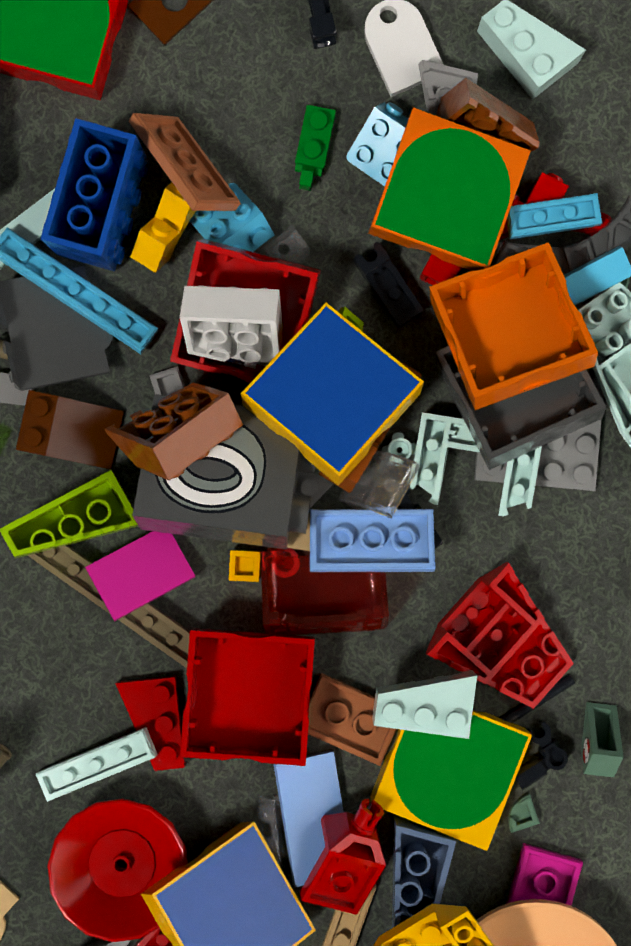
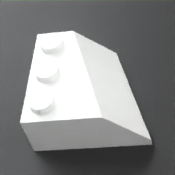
[180,285,283,369]

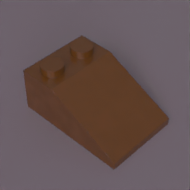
[16,390,124,470]

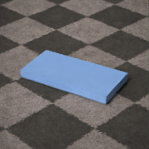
[310,509,435,572]
[273,750,344,887]

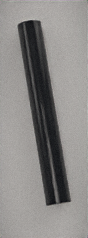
[499,673,575,723]

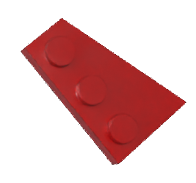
[115,676,186,771]

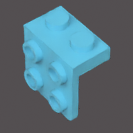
[346,102,408,187]
[190,183,275,252]

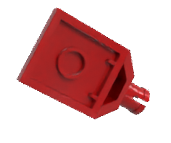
[300,799,386,915]

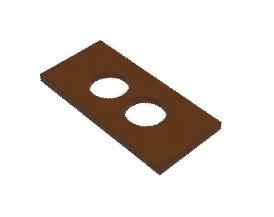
[128,0,214,46]

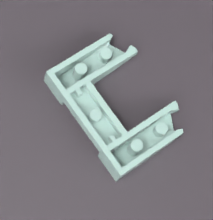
[410,412,542,516]

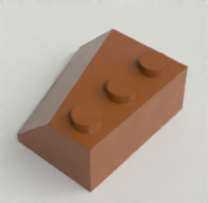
[436,78,540,153]
[104,382,243,481]

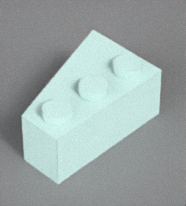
[477,0,586,100]
[372,670,477,739]

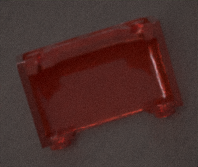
[260,547,389,635]

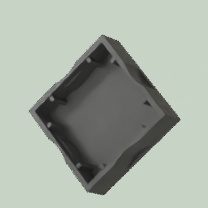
[435,346,606,470]

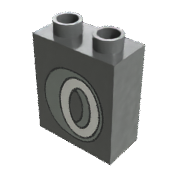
[132,394,316,550]

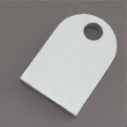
[364,0,444,97]

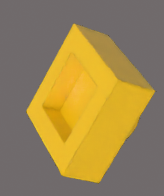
[229,550,261,582]

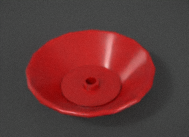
[47,798,188,942]

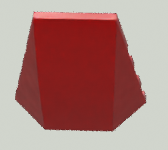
[426,562,574,709]

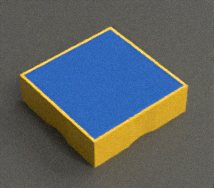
[241,302,424,486]
[141,821,316,946]

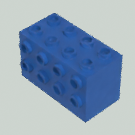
[41,118,150,271]

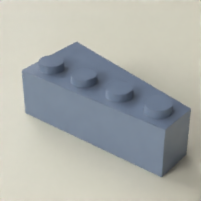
[392,815,456,928]

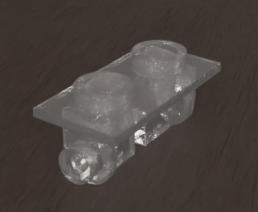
[257,793,288,862]

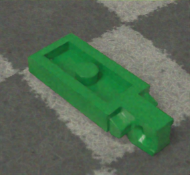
[295,105,336,191]

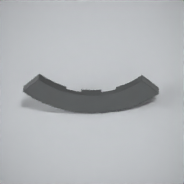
[492,196,631,275]

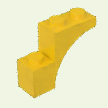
[130,182,196,273]

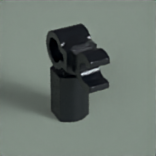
[515,720,568,790]

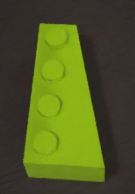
[0,470,138,559]

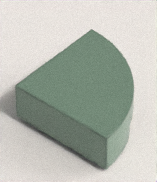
[508,792,540,833]

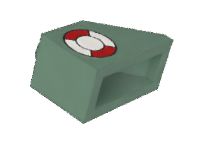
[581,702,623,777]

